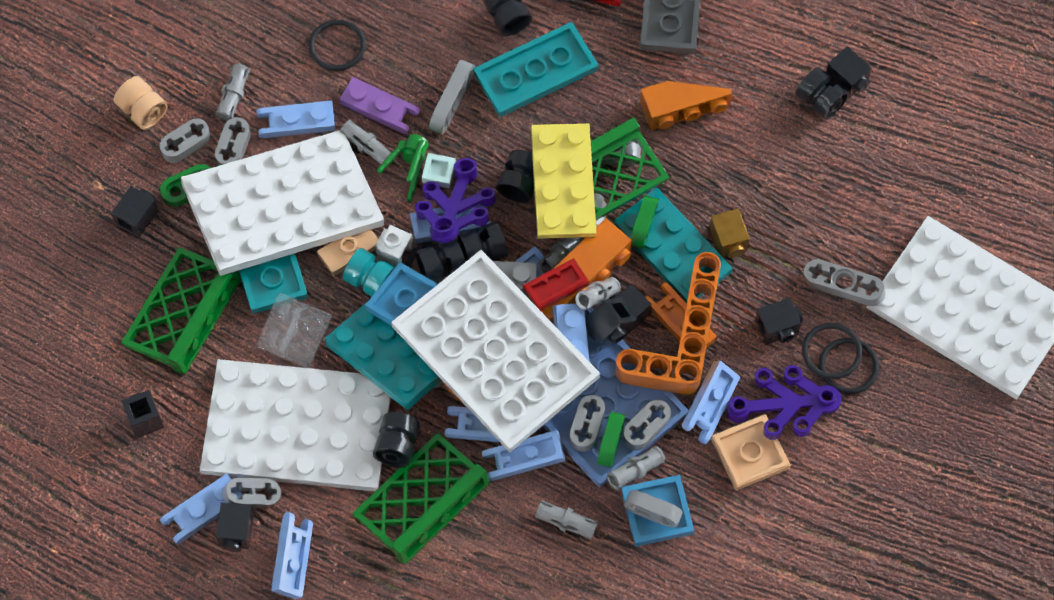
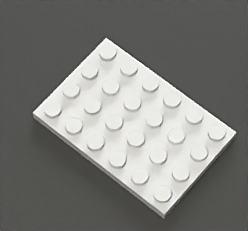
[181,130,384,276]
[866,216,1054,400]
[391,250,600,452]
[200,359,391,491]

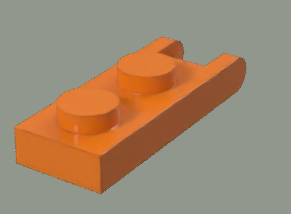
[645,282,717,354]

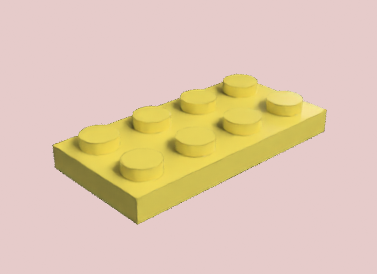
[531,123,597,239]

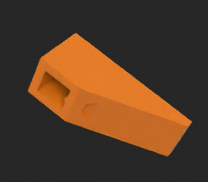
[640,81,732,130]

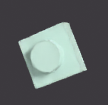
[421,153,456,188]

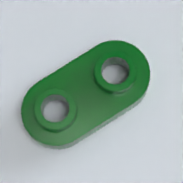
[160,164,211,207]

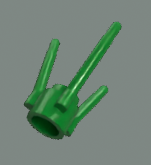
[377,134,429,202]

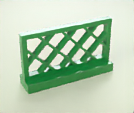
[591,117,669,221]
[121,247,242,375]
[352,433,490,565]

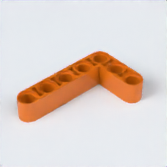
[615,252,721,395]

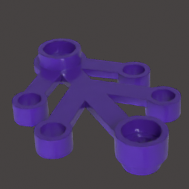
[415,158,496,243]
[726,365,842,440]

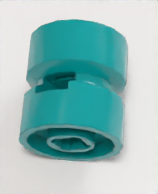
[343,248,396,297]

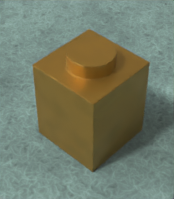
[709,209,750,258]

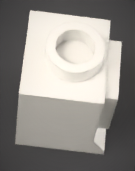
[375,225,414,267]

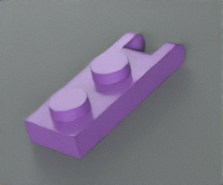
[339,77,420,134]

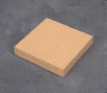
[711,414,791,491]

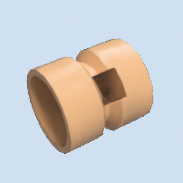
[114,76,168,130]

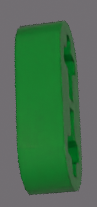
[630,195,659,249]
[597,411,626,468]

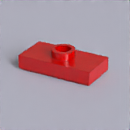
[523,258,589,311]

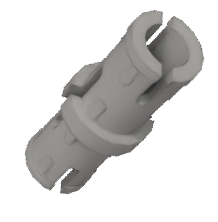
[215,64,250,121]
[340,120,392,165]
[576,277,621,310]
[607,446,665,490]
[535,500,598,539]

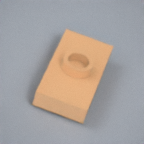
[317,230,378,277]

